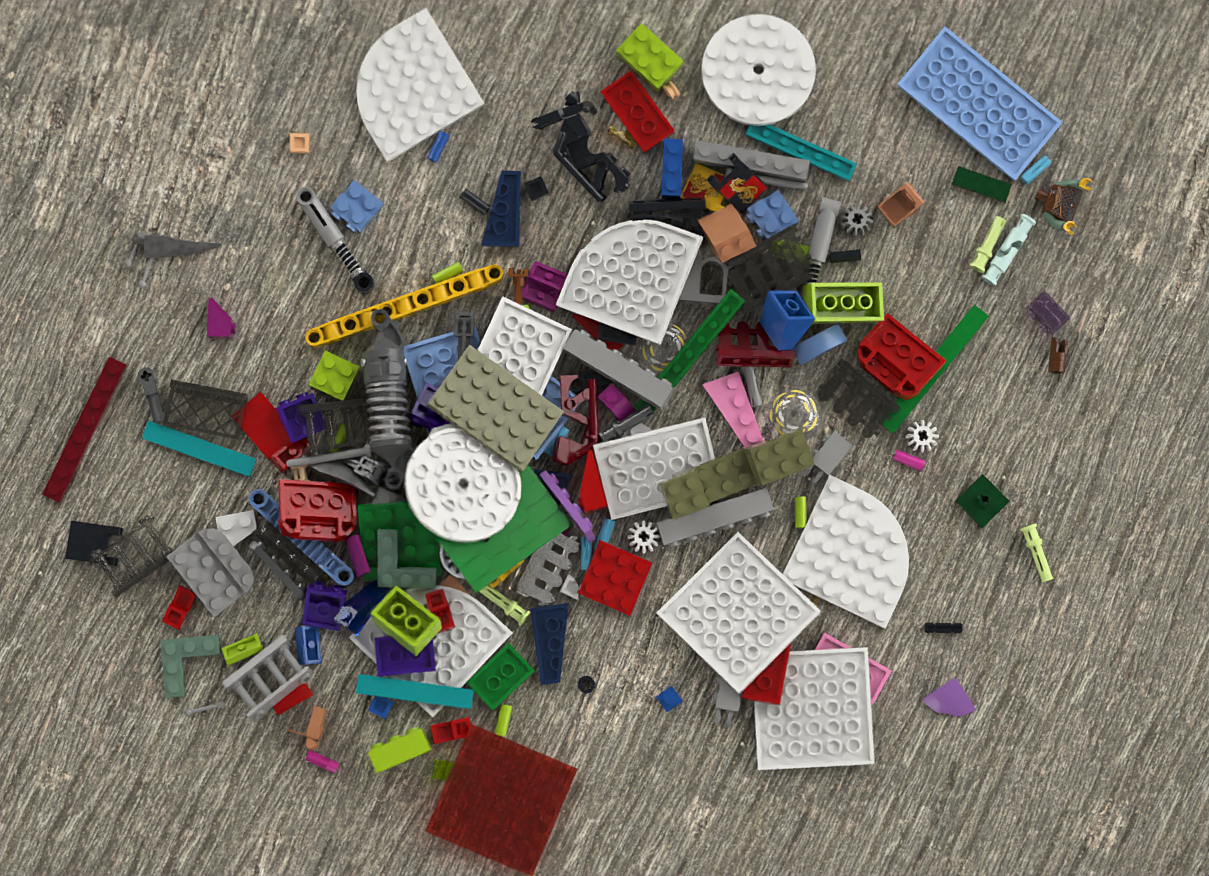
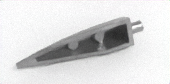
[135,235,222,258]
[301,447,376,498]

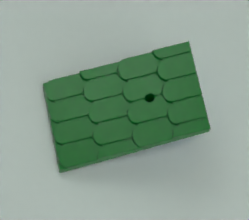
[431,465,573,593]

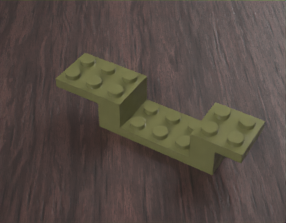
[659,428,815,520]

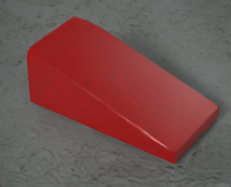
[270,438,313,474]

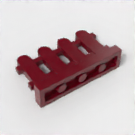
[715,321,795,368]

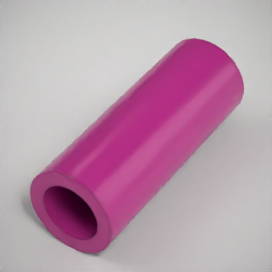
[893,449,926,471]

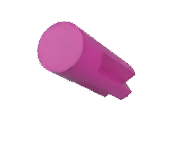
[305,750,340,774]

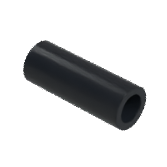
[460,189,491,215]
[829,249,861,263]

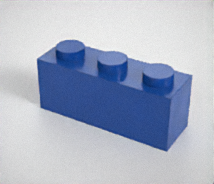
[661,138,683,199]

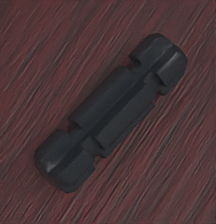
[924,622,963,634]

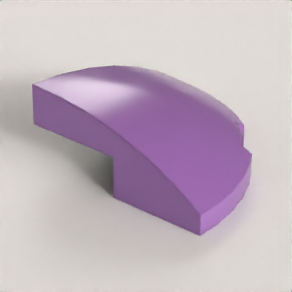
[922,677,976,716]

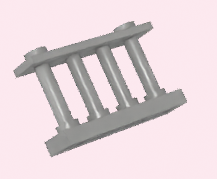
[222,635,314,722]

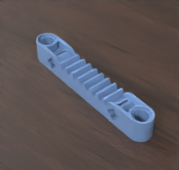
[249,489,355,586]

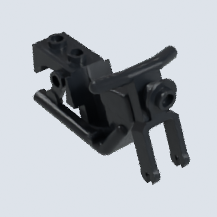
[531,91,631,203]

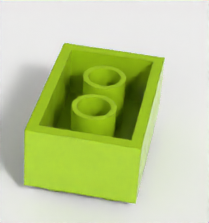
[616,23,684,93]
[371,585,442,656]
[367,726,432,773]

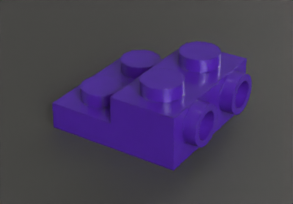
[408,382,449,433]
[275,392,327,443]
[302,581,347,631]

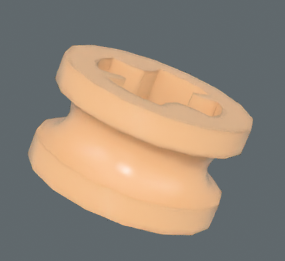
[663,81,680,100]

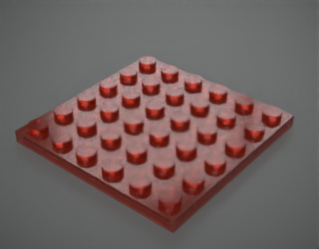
[425,723,578,876]

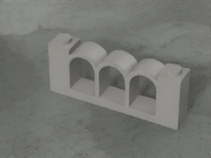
[679,253,798,309]

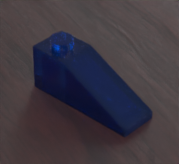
[334,580,390,636]

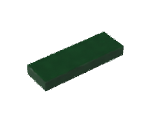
[951,166,1012,203]

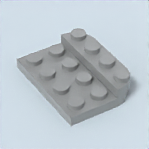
[166,528,254,617]

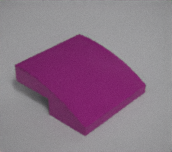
[522,261,568,313]
[345,534,371,578]

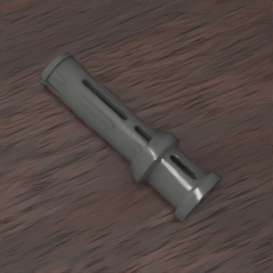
[598,404,655,442]

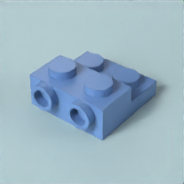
[330,180,384,234]
[746,190,799,243]

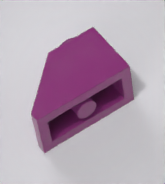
[207,298,236,339]
[598,384,636,421]

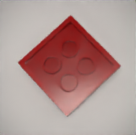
[577,540,652,616]

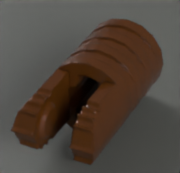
[1048,337,1068,374]

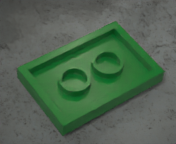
[466,643,535,710]

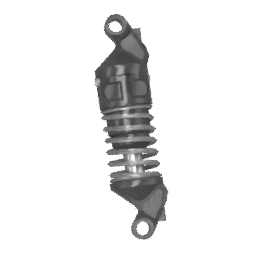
[361,309,415,491]

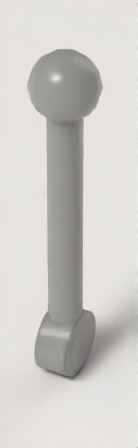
[124,231,146,267]
[139,258,153,288]
[185,702,225,716]

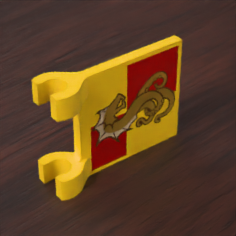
[680,163,724,212]

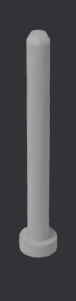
[724,167,808,190]
[286,444,372,468]

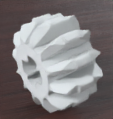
[906,420,939,453]
[627,521,660,554]

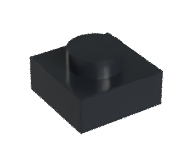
[524,176,549,202]

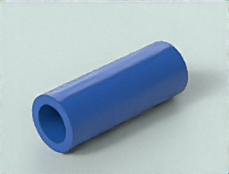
[427,131,450,163]

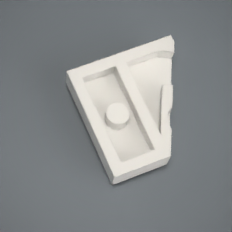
[216,510,258,546]

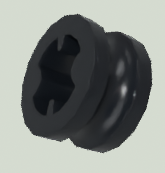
[578,676,595,694]

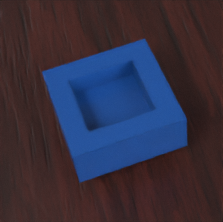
[656,685,682,712]
[368,696,394,719]

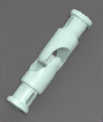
[981,214,1036,286]

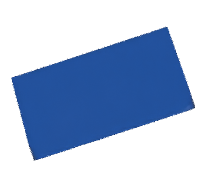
[295,626,322,666]

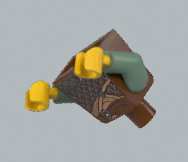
[1034,178,1093,235]

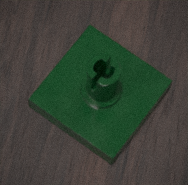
[955,474,1010,528]

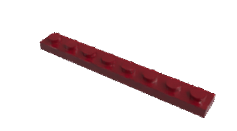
[42,357,128,503]

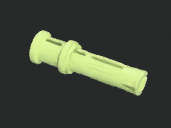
[969,216,1006,273]
[1020,523,1054,582]
[479,585,531,626]

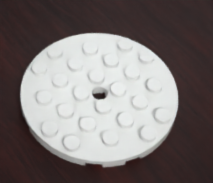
[702,14,816,126]
[405,428,521,542]

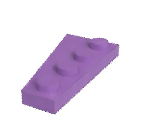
[540,470,595,544]

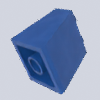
[760,290,815,350]

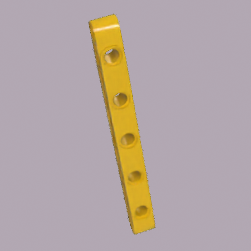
[305,264,504,348]

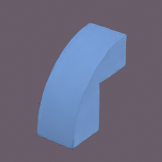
[792,324,847,365]

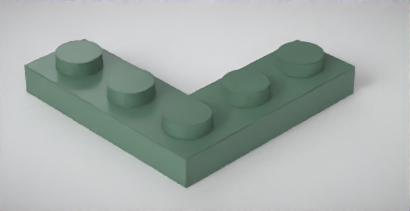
[378,529,436,589]
[161,635,221,698]

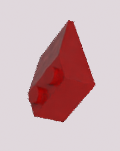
[577,450,608,515]

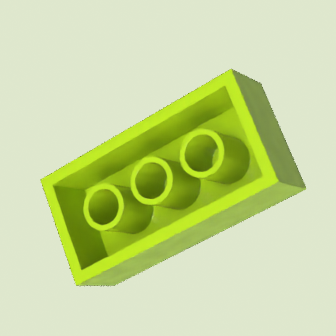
[802,282,884,324]

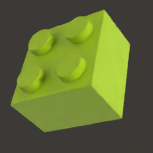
[309,350,361,403]

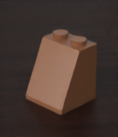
[698,204,756,263]

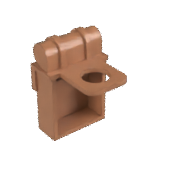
[877,182,925,228]
[287,706,328,750]

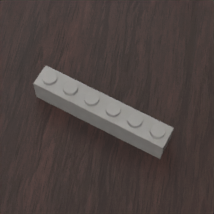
[693,140,810,183]
[563,329,674,411]
[656,488,774,548]

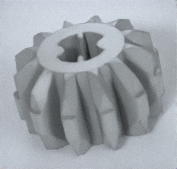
[840,204,873,237]

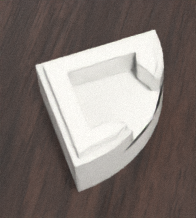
[560,574,579,600]

